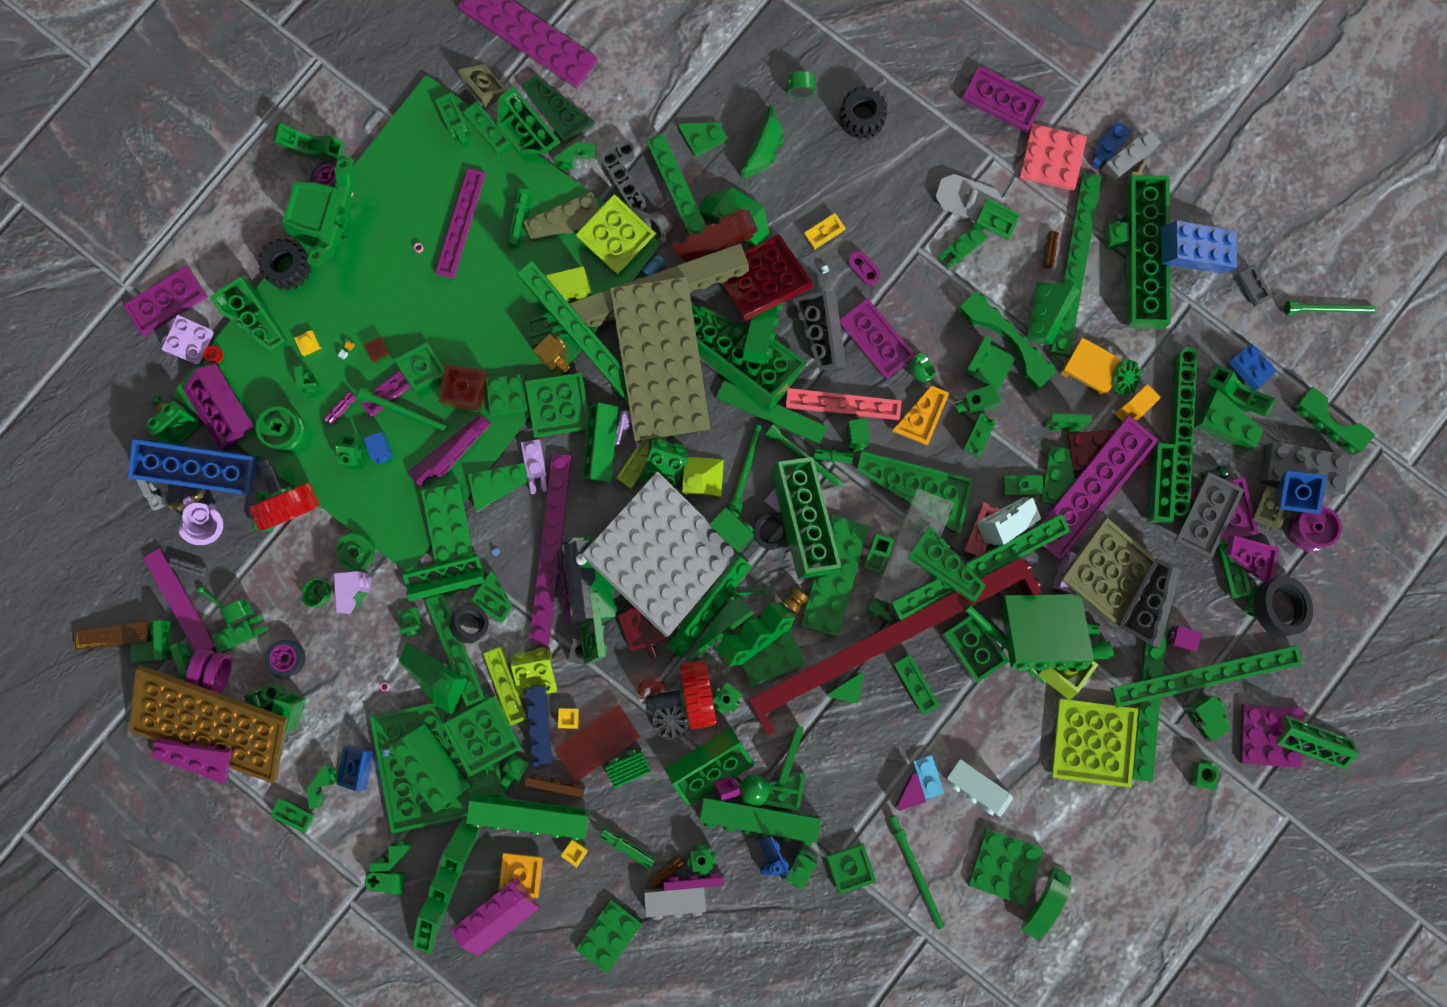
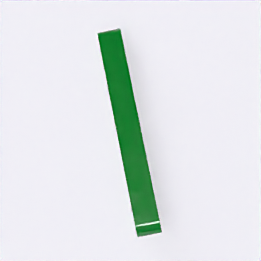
[1170,347,1197,518]

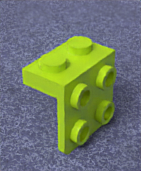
[511,647,557,698]

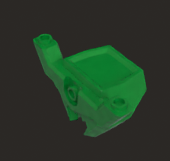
[282,155,355,267]

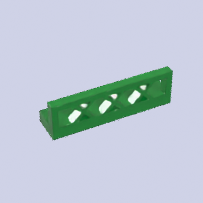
[402,554,484,601]
[1276,715,1359,769]

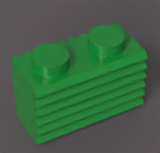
[846,419,870,452]
[605,748,651,789]

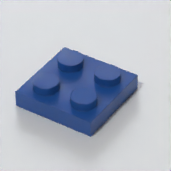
[1229,342,1276,391]

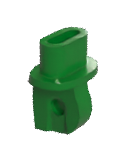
[866,598,895,624]

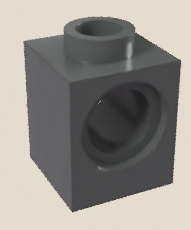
[568,636,589,666]

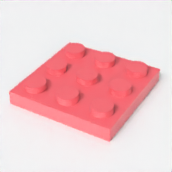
[1019,124,1087,191]

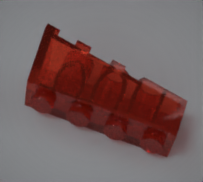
[672,209,759,262]

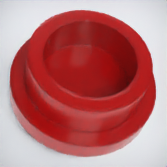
[203,345,223,365]

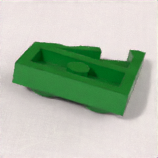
[678,122,728,158]
[762,773,806,812]

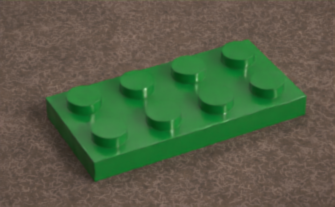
[421,483,474,564]

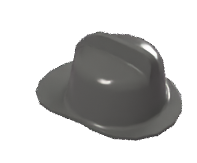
[633,209,673,244]

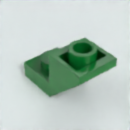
[555,142,597,171]
[306,764,337,809]
[369,840,413,872]

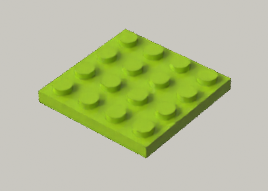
[1051,699,1138,788]

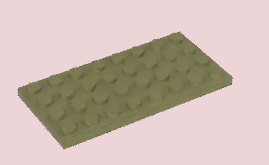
[611,277,711,441]

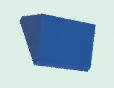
[1277,470,1327,514]
[336,746,374,792]

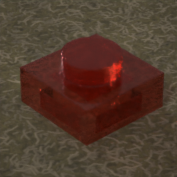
[364,336,390,363]

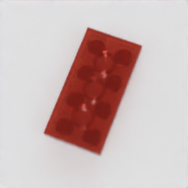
[554,705,641,782]

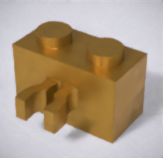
[534,334,571,373]

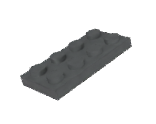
[1174,472,1245,559]

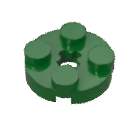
[336,532,376,571]

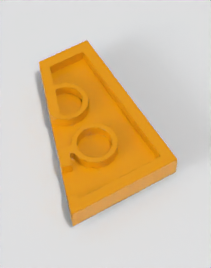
[892,386,949,446]

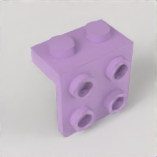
[160,315,214,364]

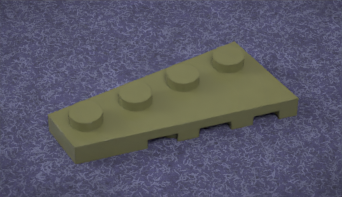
[523,192,600,240]

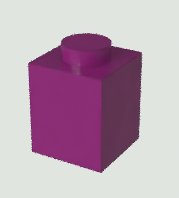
[1167,626,1202,652]

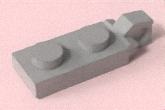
[129,463,166,511]

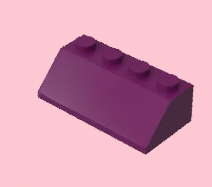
[183,364,254,450]
[449,876,540,956]

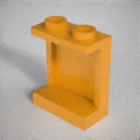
[1060,337,1122,396]

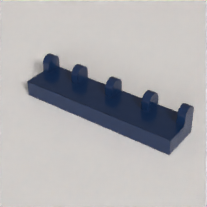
[525,685,553,767]

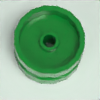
[256,406,306,452]

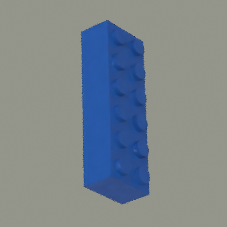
[128,438,258,495]

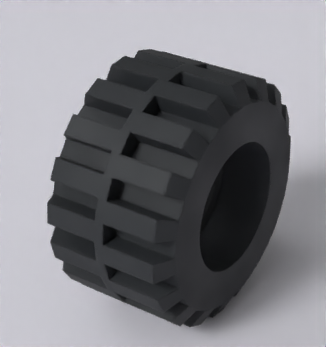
[839,86,888,139]
[258,238,312,290]

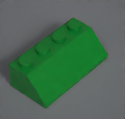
[388,724,471,813]
[664,727,754,806]

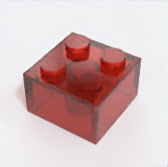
[439,364,487,412]

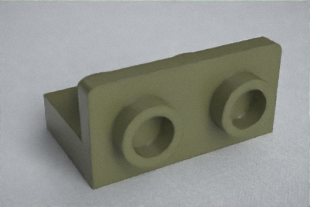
[1253,485,1287,533]

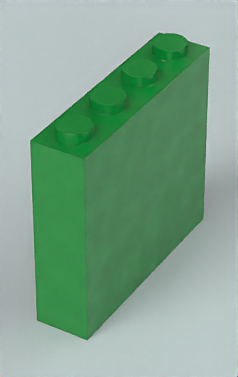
[1000,594,1094,671]

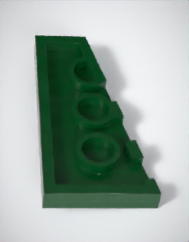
[521,75,595,145]

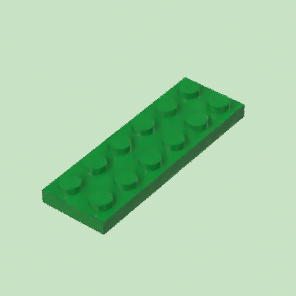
[801,515,869,637]

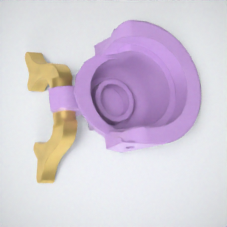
[168,488,223,545]

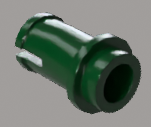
[1201,465,1228,481]

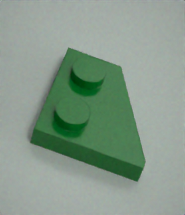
[470,571,514,624]

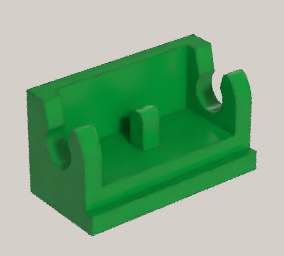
[962,413,995,458]

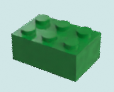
[940,615,1009,683]

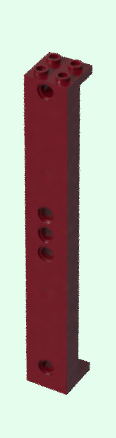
[749,557,1041,735]

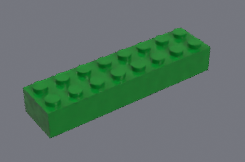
[1125,175,1171,329]

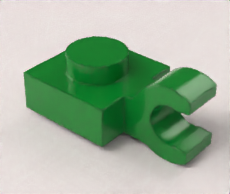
[500,754,529,791]

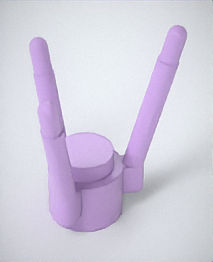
[614,411,640,449]

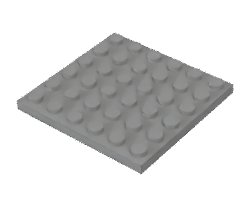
[581,472,737,637]

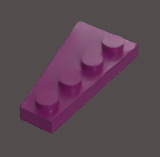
[151,738,232,784]

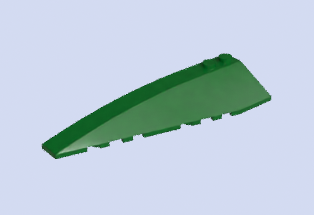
[636,278,807,410]

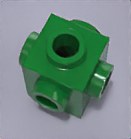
[334,434,364,466]
[712,682,742,714]
[687,844,716,874]

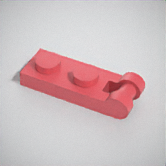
[964,502,1000,557]

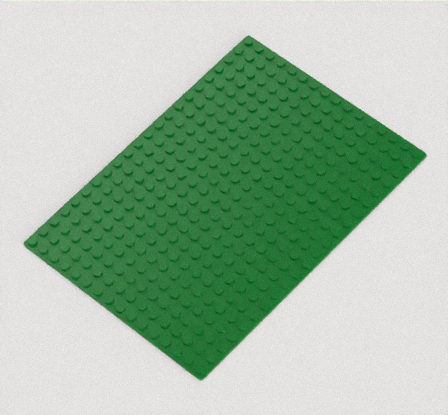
[173,76,660,571]

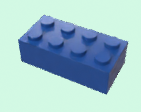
[1161,220,1237,274]

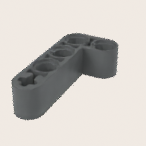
[601,140,647,212]

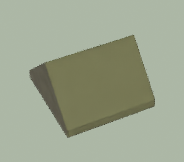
[458,64,507,109]

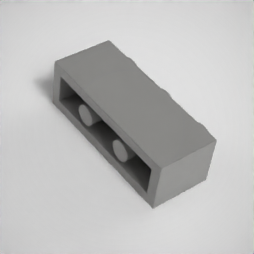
[1101,129,1161,184]
[644,887,706,920]

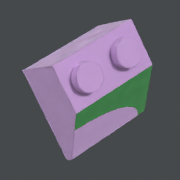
[334,571,371,614]

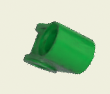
[244,684,286,710]
[364,871,405,895]

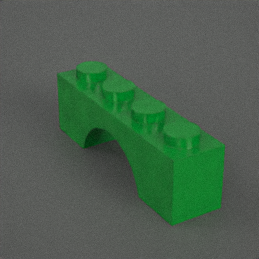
[1292,387,1375,455]

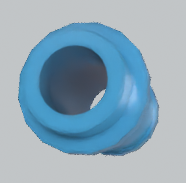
[642,255,666,276]

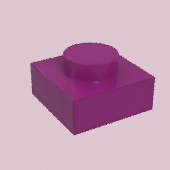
[714,776,740,801]

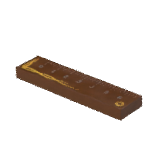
[74,622,150,650]

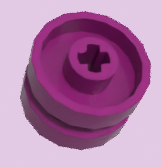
[1288,506,1342,552]
[186,648,232,694]

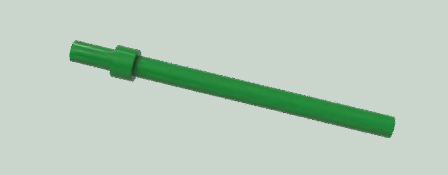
[964,604,1046,684]
[889,815,945,929]

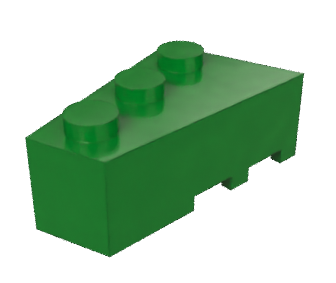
[1027,282,1080,345]
[1195,389,1264,451]

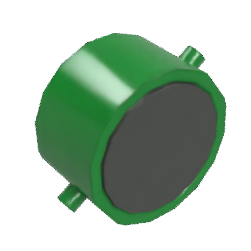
[787,71,816,98]
[220,599,255,627]

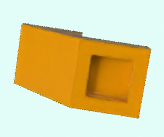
[1115,383,1161,421]

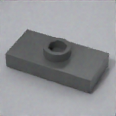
[1236,264,1273,307]

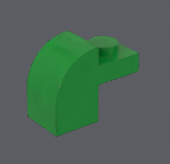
[864,532,895,574]

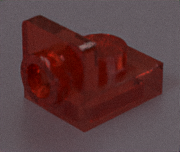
[637,679,667,699]

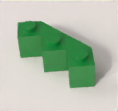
[716,602,796,666]

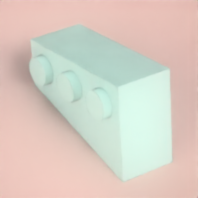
[976,498,1041,545]
[947,759,1013,817]

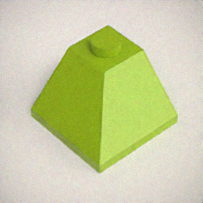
[682,457,724,497]

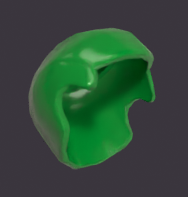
[909,353,936,382]
[301,578,331,608]
[739,775,769,807]

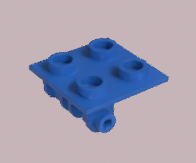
[758,837,790,876]

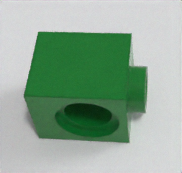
[1190,759,1219,790]

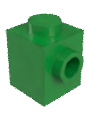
[1103,221,1131,249]

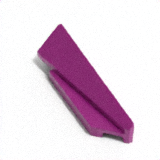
[407,415,491,487]

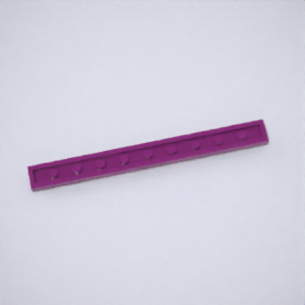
[529,454,572,646]

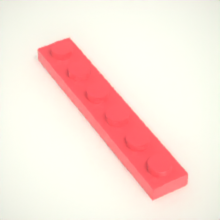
[786,388,902,421]

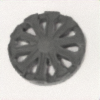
[653,706,689,740]

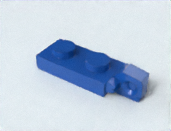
[1090,120,1132,170]

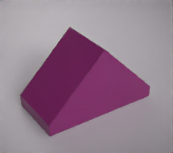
[894,772,926,811]

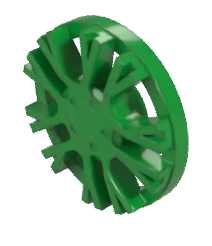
[1112,359,1142,395]

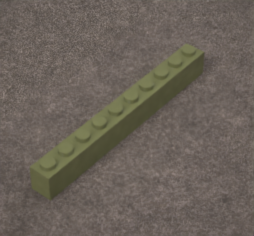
[569,244,749,327]

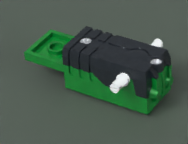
[557,536,617,664]

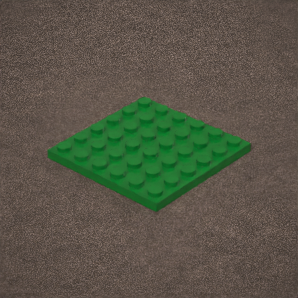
[370,692,506,834]

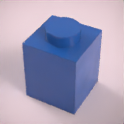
[363,432,393,464]

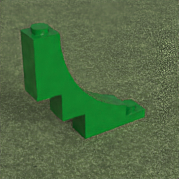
[413,818,480,954]

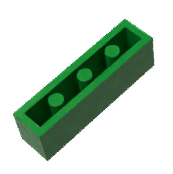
[742,303,783,365]
[581,403,619,483]
[1147,443,1178,524]

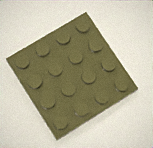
[1060,518,1155,627]

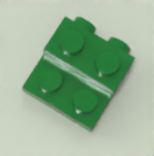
[145,400,203,444]

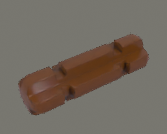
[1043,231,1059,268]
[649,855,684,887]

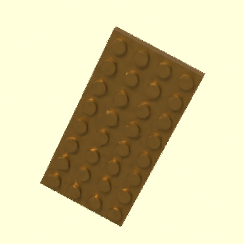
[129,665,288,784]

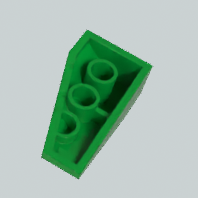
[209,275,286,351]
[688,596,753,661]
[399,643,468,714]

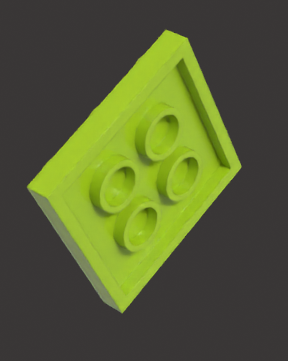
[576,194,656,275]

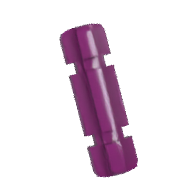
[324,391,356,425]

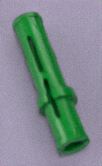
[599,827,656,869]

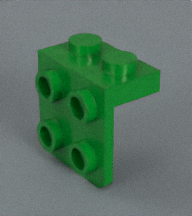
[640,438,688,489]

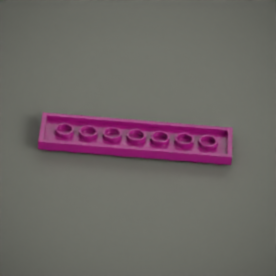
[457,0,598,89]
[1039,416,1158,560]

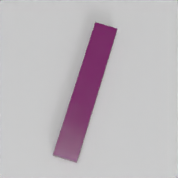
[435,168,486,279]
[143,548,216,652]

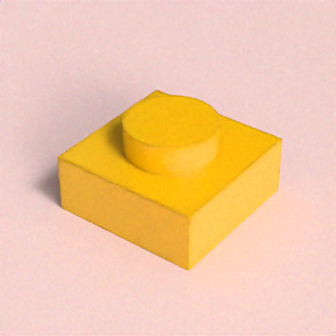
[294,330,321,356]
[558,708,579,729]
[561,840,589,868]

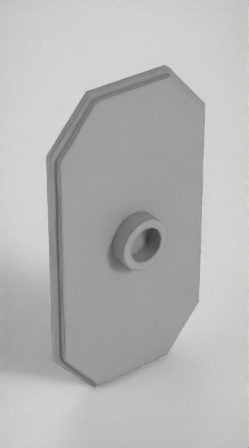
[936,174,1004,221]

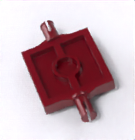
[618,603,668,659]

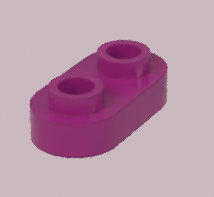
[848,251,880,286]

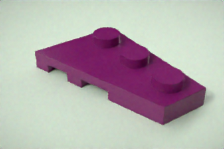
[1225,535,1279,582]

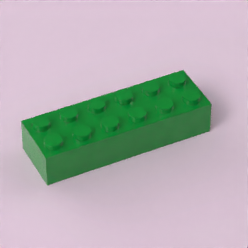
[770,457,842,579]

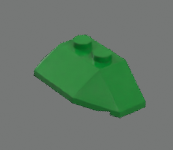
[497,86,560,154]
[741,105,785,179]
[698,187,769,246]

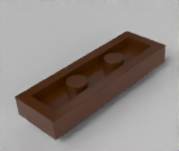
[525,774,586,798]

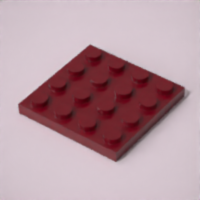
[722,234,813,321]

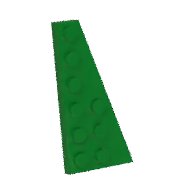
[857,451,974,535]

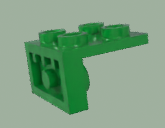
[965,336,1015,390]
[131,620,171,662]

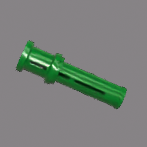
[506,188,532,247]

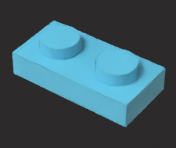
[913,755,944,799]

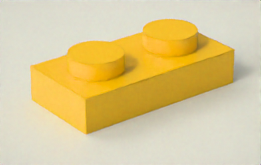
[804,213,845,250]

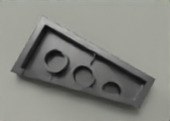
[792,291,846,370]
[1119,558,1181,647]

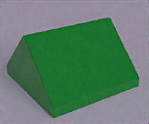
[825,673,863,704]

